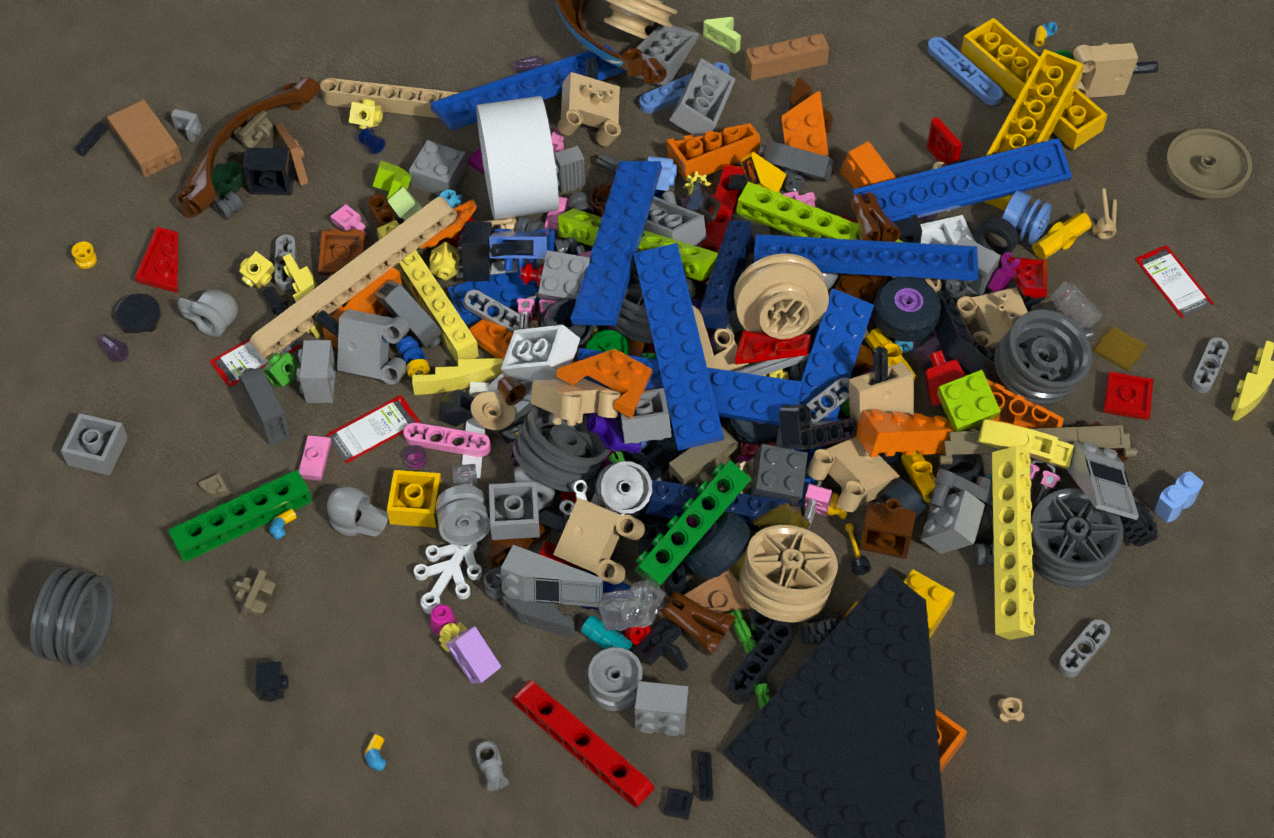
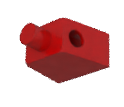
[924,350,966,407]

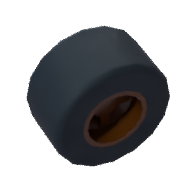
[882,478,927,519]

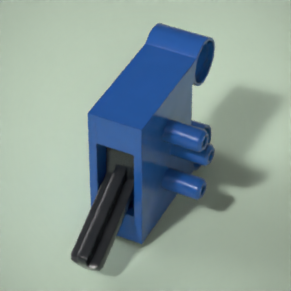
[489,229,555,271]

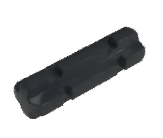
[75,122,107,156]
[698,752,713,802]

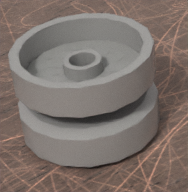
[595,461,652,514]
[435,485,491,546]
[588,647,642,711]

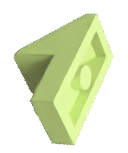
[703,17,741,54]
[388,186,423,221]

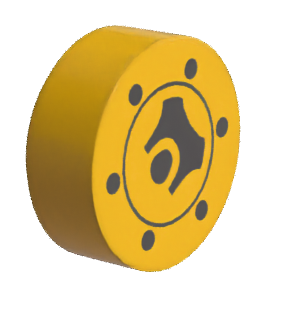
[406,359,430,378]

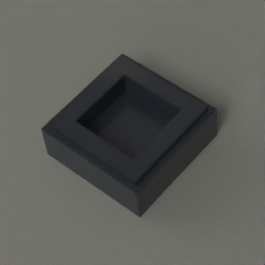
[664,788,694,820]

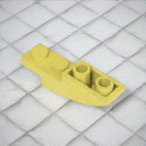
[283,253,323,338]
[1231,341,1274,421]
[978,419,1074,469]

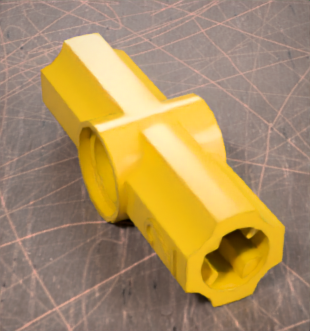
[1032,213,1092,259]
[865,328,916,381]
[901,451,936,505]

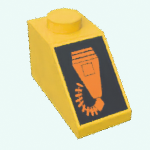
[741,152,786,192]

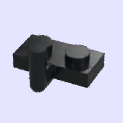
[632,445,679,481]
[631,619,688,671]

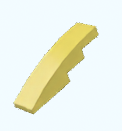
[412,358,504,395]

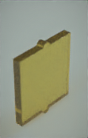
[1094,326,1147,372]
[753,502,810,530]

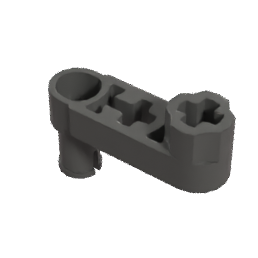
[929,469,993,509]

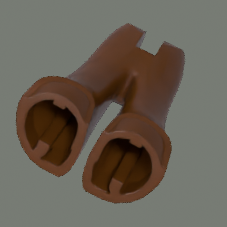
[850,192,901,242]
[661,591,736,656]

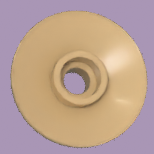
[471,392,516,430]

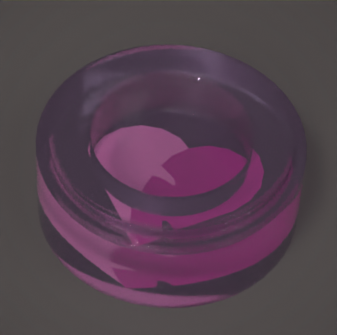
[404,445,427,469]

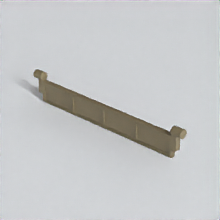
[939,425,1137,465]

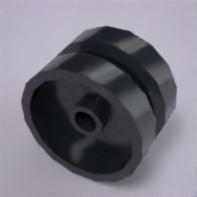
[538,298,594,345]

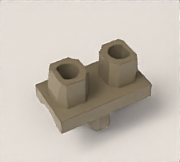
[234,111,273,148]
[233,569,276,617]

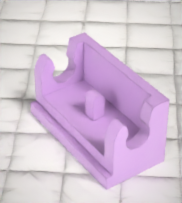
[445,626,501,684]

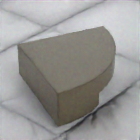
[198,473,230,497]

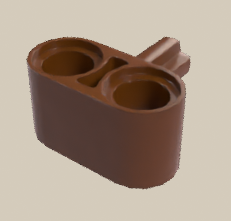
[368,194,398,228]

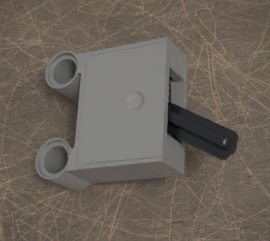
[316,309,410,384]

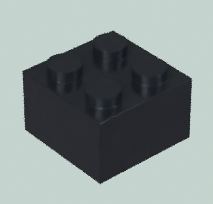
[243,147,295,195]
[458,222,493,282]

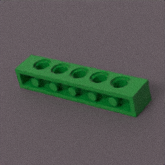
[634,460,751,589]
[168,470,313,563]

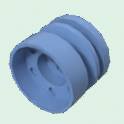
[1002,191,1052,246]

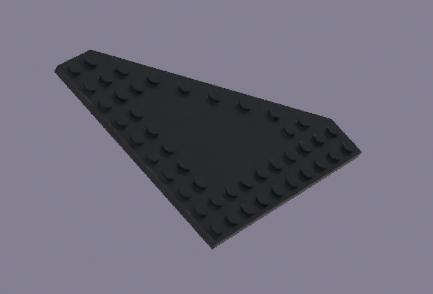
[723,570,946,838]

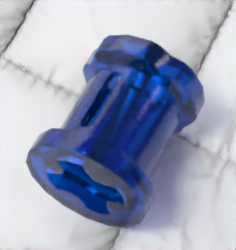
[358,127,386,154]

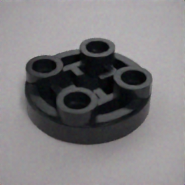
[115,294,161,333]

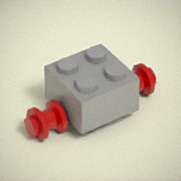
[520,250,591,301]

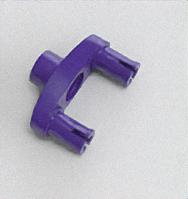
[587,412,641,454]

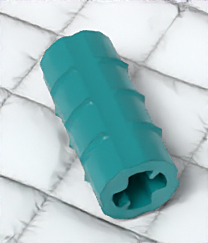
[581,615,632,651]

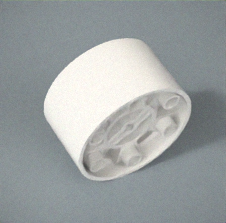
[476,96,559,220]

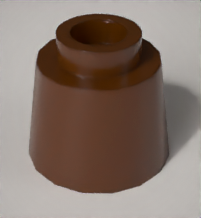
[497,376,526,406]

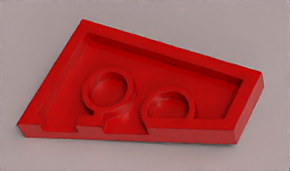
[135,227,178,293]
[1009,257,1047,298]
[735,331,811,365]

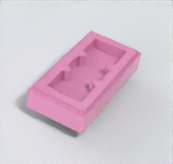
[299,435,331,481]

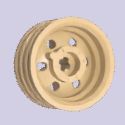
[739,525,838,622]

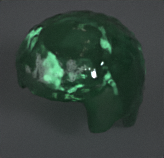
[212,160,244,195]

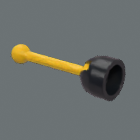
[845,523,871,575]

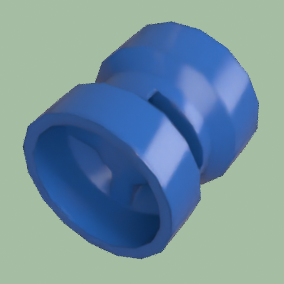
[396,336,426,364]

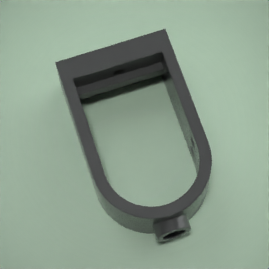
[759,141,834,181]
[373,279,442,348]
[239,367,291,446]

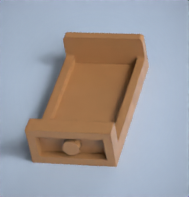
[107,100,182,177]

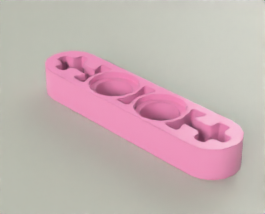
[404,423,491,457]

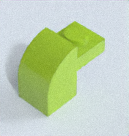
[373,160,411,200]

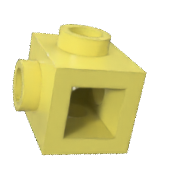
[349,99,383,130]
[429,242,461,281]
[239,251,275,289]

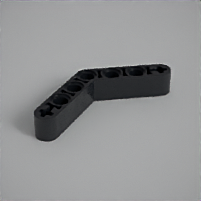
[934,290,1008,390]

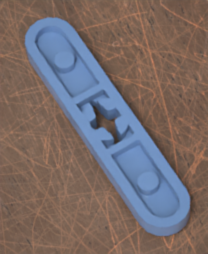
[927,37,1003,106]
[639,62,729,113]

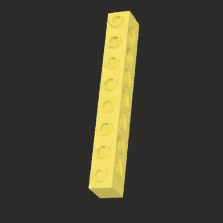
[377,220,479,363]
[992,446,1035,640]

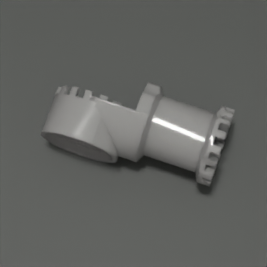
[476,741,509,791]

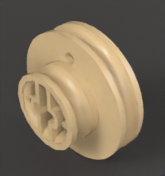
[604,0,678,39]
[734,254,829,339]

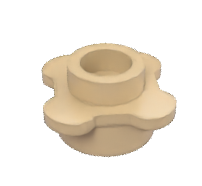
[997,697,1024,722]

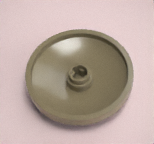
[1165,128,1252,199]

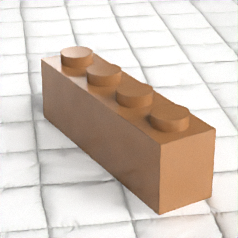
[745,33,829,81]

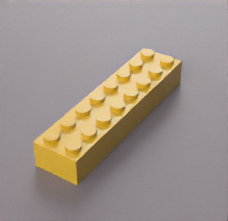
[961,18,1108,150]
[984,49,1083,211]

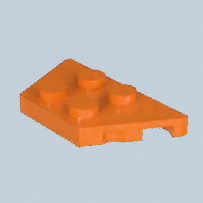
[781,91,829,157]
[419,199,478,249]

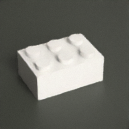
[501,325,580,382]

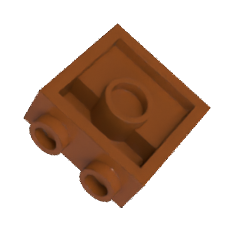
[318,228,367,275]

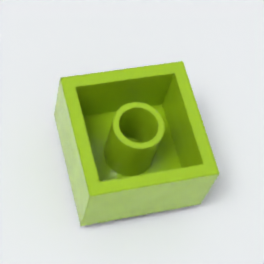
[937,370,1001,432]

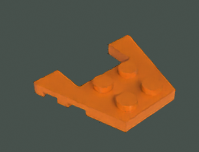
[556,349,653,418]

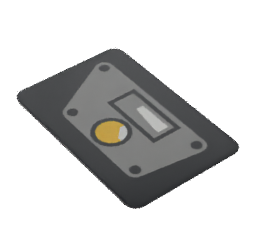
[499,420,524,444]

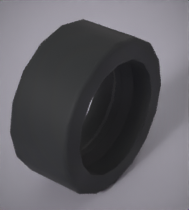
[974,217,1018,260]
[939,454,985,484]

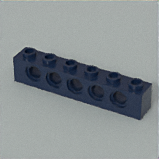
[701,220,753,329]
[645,480,790,531]

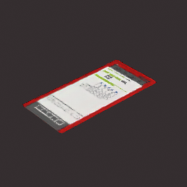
[1135,245,1213,318]
[210,338,301,387]
[327,395,421,463]

